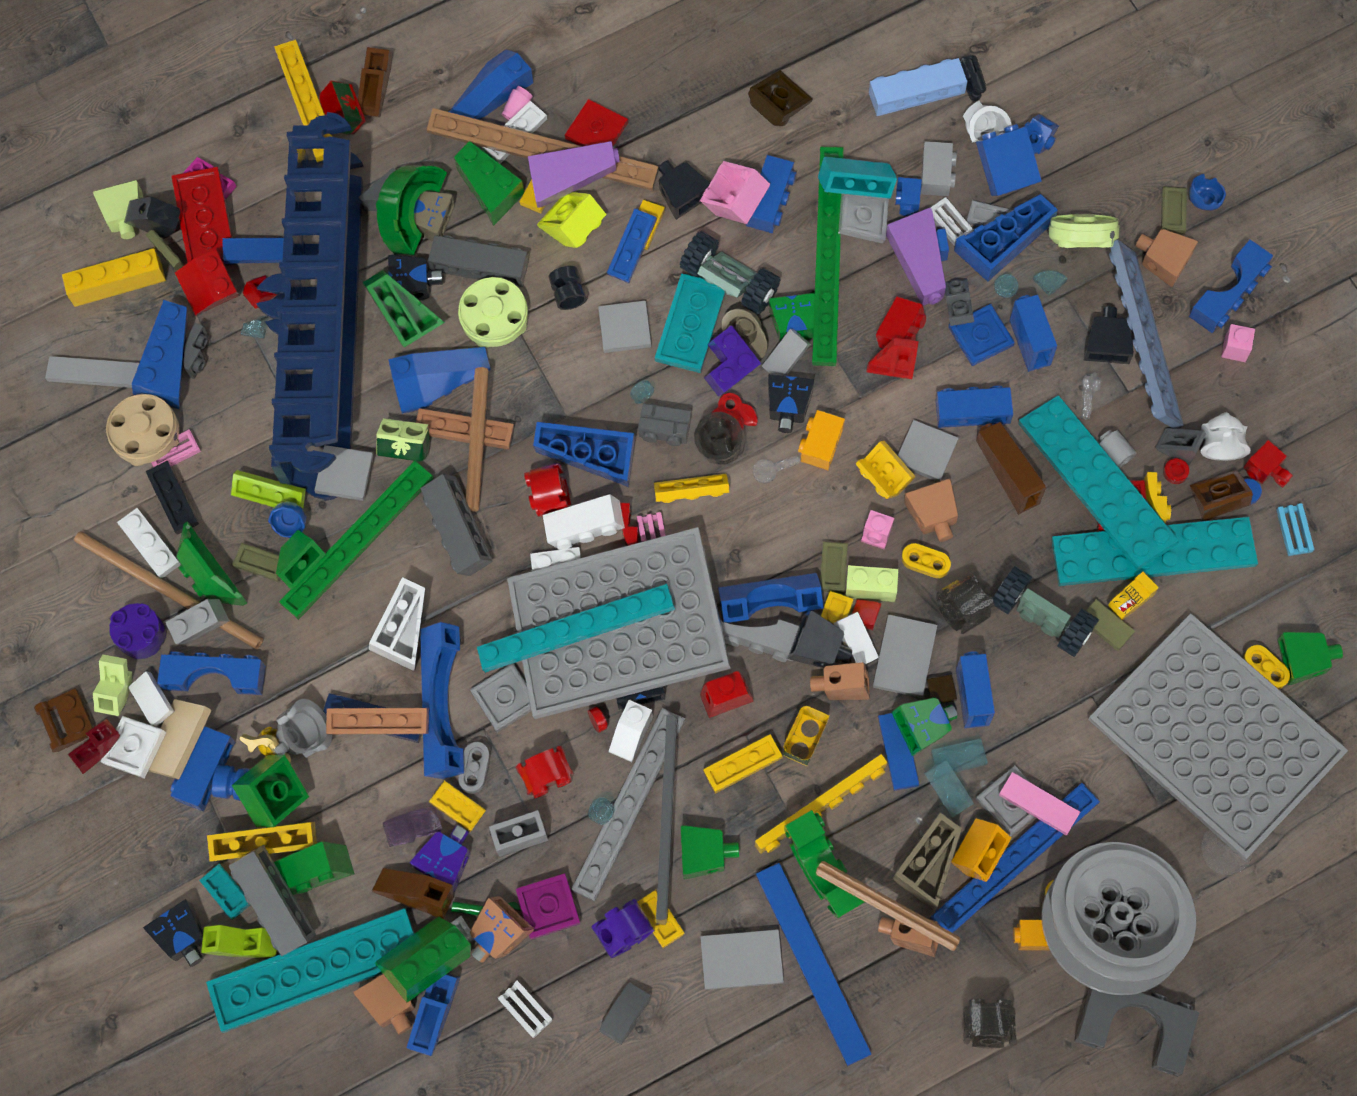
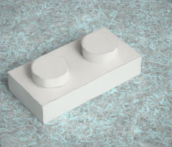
[530,547,581,571]

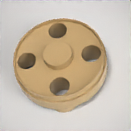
[106,394,179,466]

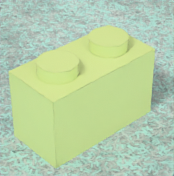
[845,565,898,602]

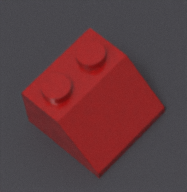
[175,249,239,316]

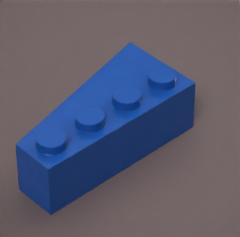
[954,194,1058,282]
[132,300,188,409]
[533,422,635,487]

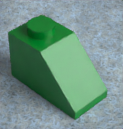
[276,530,326,590]

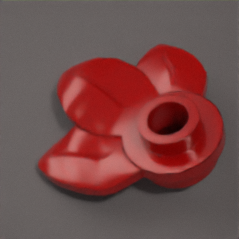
[709,393,758,441]

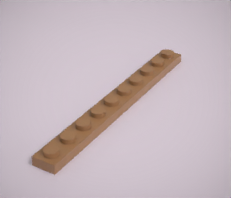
[427,108,658,191]

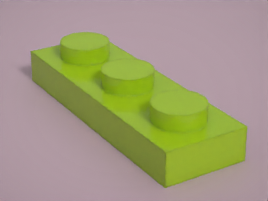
[231,470,306,508]

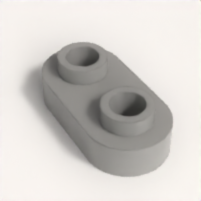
[459,742,490,794]

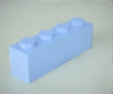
[869,58,967,116]

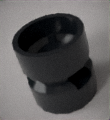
[548,266,587,310]

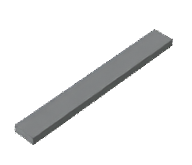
[571,708,685,902]

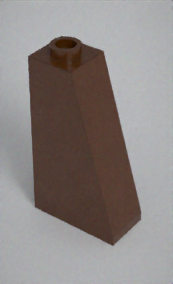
[976,422,1046,515]

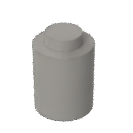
[1099,430,1137,468]

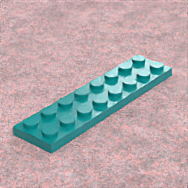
[1018,395,1179,571]
[1051,517,1258,586]
[206,908,414,1033]

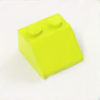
[537,192,606,248]

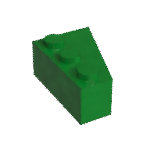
[454,141,524,226]
[362,270,445,348]
[274,841,355,895]

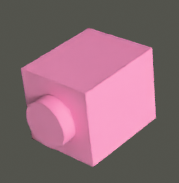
[1221,324,1255,362]

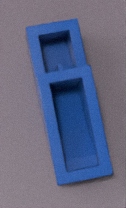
[406,973,461,1056]

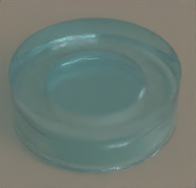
[630,380,654,404]
[588,798,615,825]

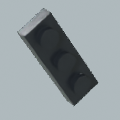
[145,461,199,535]

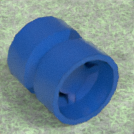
[212,764,250,801]

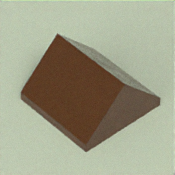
[1190,470,1253,521]

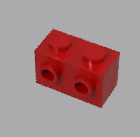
[876,296,926,349]

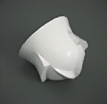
[963,101,1012,143]
[1201,412,1251,461]

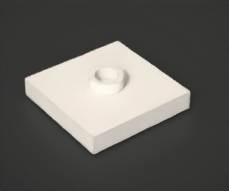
[100,716,167,779]

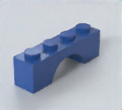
[1189,240,1273,333]
[718,573,823,623]
[157,652,266,695]

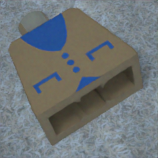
[414,191,455,241]

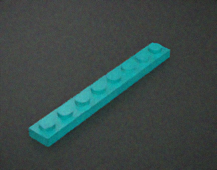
[477,584,676,673]

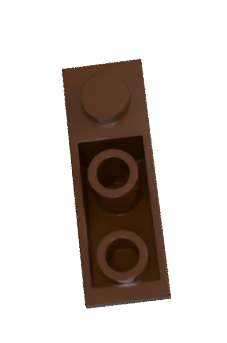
[372,868,454,919]

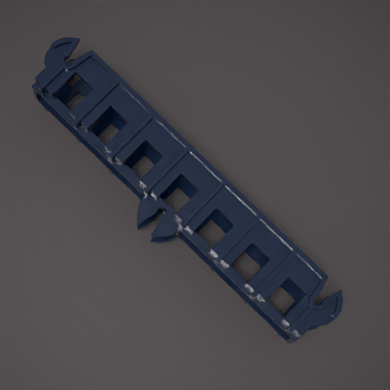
[256,112,364,501]

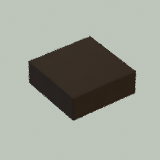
[926,675,957,704]

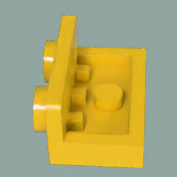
[855,441,916,499]

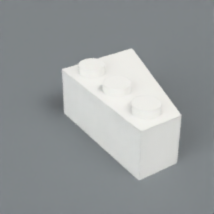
[369,577,425,671]

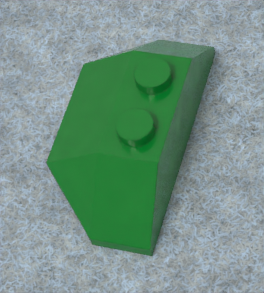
[177,521,247,606]

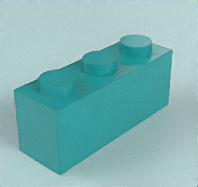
[818,157,897,199]

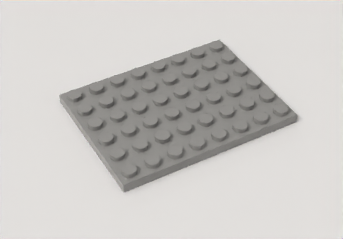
[507,527,731,719]
[1088,614,1348,861]

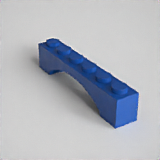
[420,622,464,779]

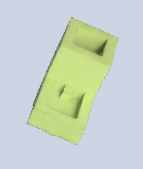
[93,655,132,716]

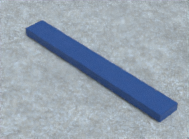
[930,783,1100,933]
[756,863,871,1067]

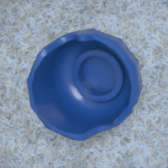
[1189,174,1226,211]
[268,501,306,538]

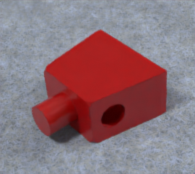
[700,671,754,718]

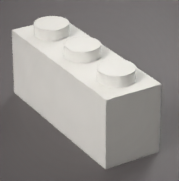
[543,494,625,550]

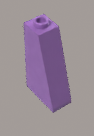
[528,142,620,208]
[886,207,946,306]

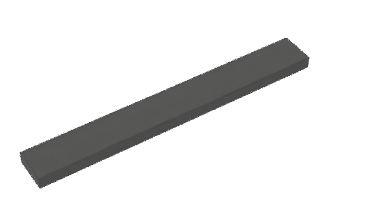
[656,715,677,925]

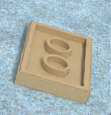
[148,699,211,780]

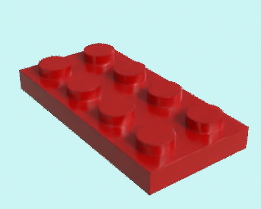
[171,167,232,263]

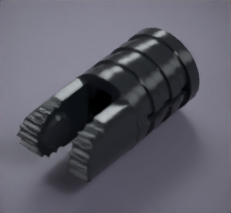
[960,55,987,102]

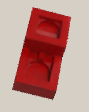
[620,503,639,546]

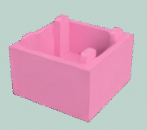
[700,161,770,224]

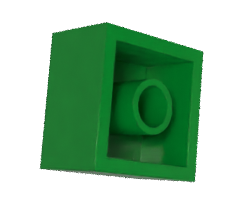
[232,755,309,827]

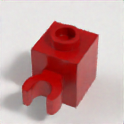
[1244,440,1293,488]

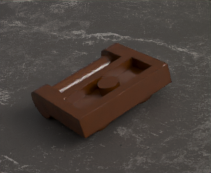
[34,688,94,752]

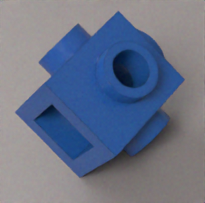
[1024,114,1059,154]

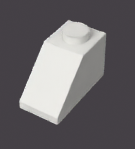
[609,700,653,762]

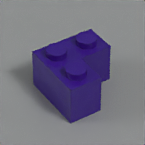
[704,325,761,397]

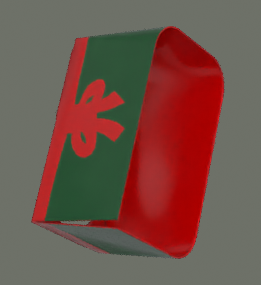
[319,80,365,135]

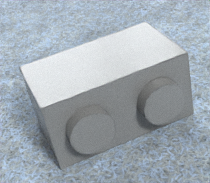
[921,141,957,196]
[165,599,230,644]
[489,810,548,857]

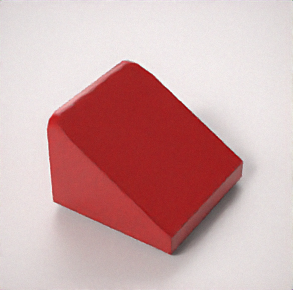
[243,276,278,309]
[852,599,881,631]

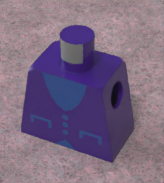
[410,825,471,892]

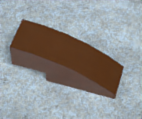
[358,47,393,117]

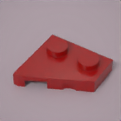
[866,338,919,379]

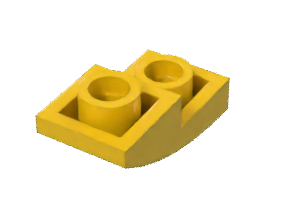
[1144,472,1171,523]

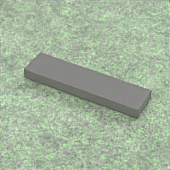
[45,356,139,388]

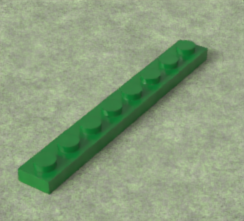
[279,461,434,620]

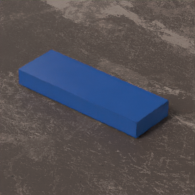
[607,208,657,283]
[222,238,284,264]
[878,713,919,791]

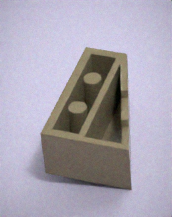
[893,813,962,911]

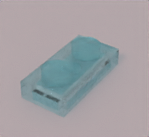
[931,739,988,776]
[924,759,974,817]

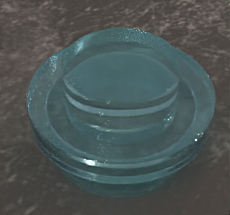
[994,274,1018,298]

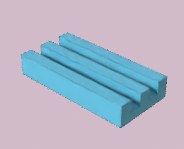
[1276,503,1314,556]

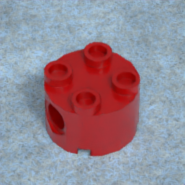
[524,463,571,518]
[515,746,574,799]

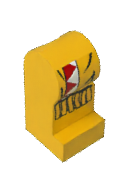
[1108,572,1159,620]

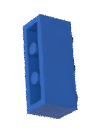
[746,155,797,234]
[935,386,1013,428]
[171,726,236,812]

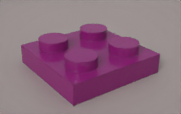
[516,873,580,940]

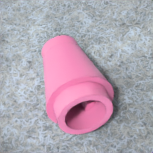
[502,86,533,120]

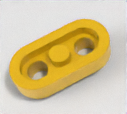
[902,543,951,578]
[1243,645,1290,689]

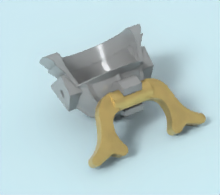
[240,699,332,763]

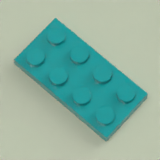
[655,273,726,373]

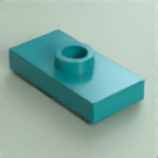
[199,863,250,920]

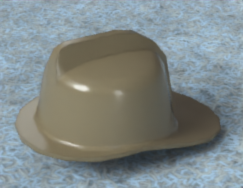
[722,309,767,360]

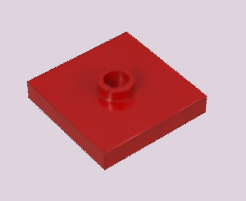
[565,99,628,147]

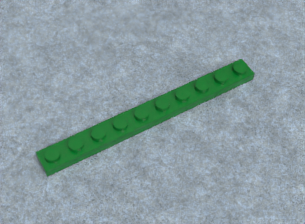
[812,147,843,366]

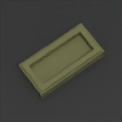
[1161,187,1187,234]
[145,230,184,271]
[820,542,848,593]
[232,543,280,582]
[1086,599,1135,651]

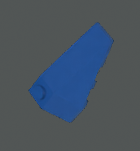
[449,49,533,120]
[388,347,491,414]

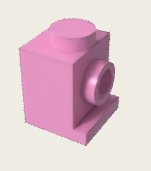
[861,510,894,549]

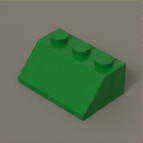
[375,917,471,1003]

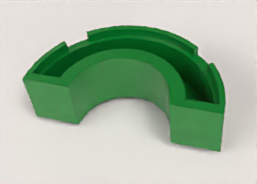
[376,165,447,255]
[784,810,864,918]

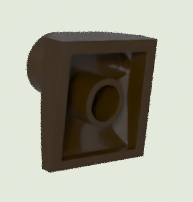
[748,70,813,126]

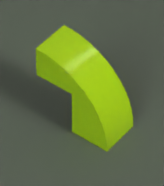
[201,925,276,958]

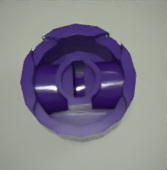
[109,603,166,659]
[591,899,654,958]

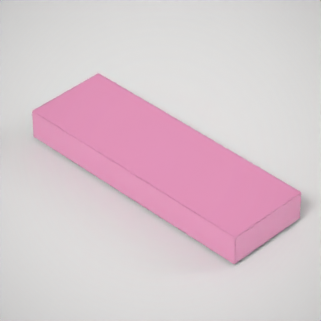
[999,772,1080,835]

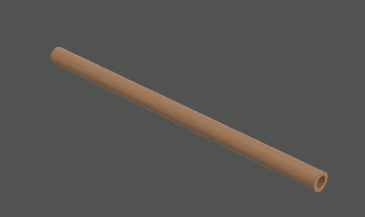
[74,531,263,650]

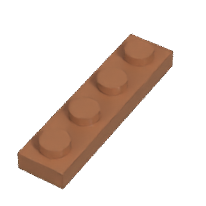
[416,409,514,450]
[326,708,429,735]

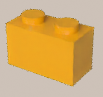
[798,410,845,471]
[951,818,1012,882]

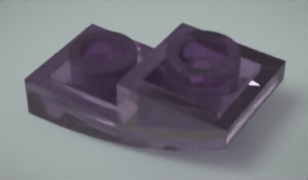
[383,806,442,847]

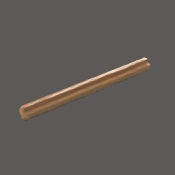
[466,367,489,512]
[816,861,960,951]

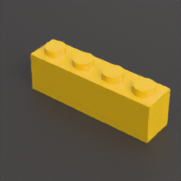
[62,248,166,307]
[207,822,317,861]

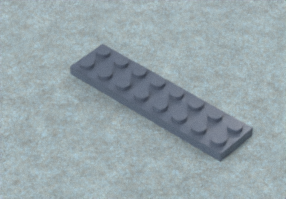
[1109,240,1184,429]

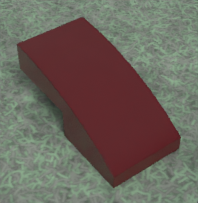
[68,719,120,774]

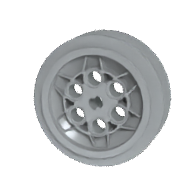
[1042,842,1196,995]

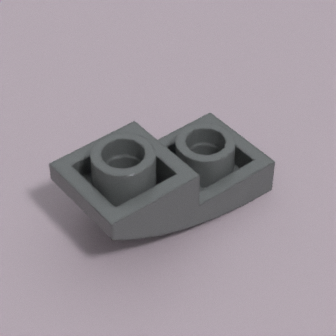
[945,279,974,326]
[184,323,209,379]
[599,983,651,1045]

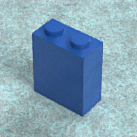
[976,124,1042,196]
[1009,295,1057,372]
[956,651,995,728]

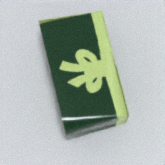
[376,418,430,461]

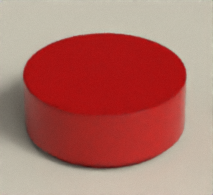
[1163,458,1190,484]
[588,706,608,733]

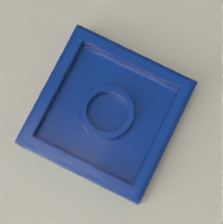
[948,304,1015,366]

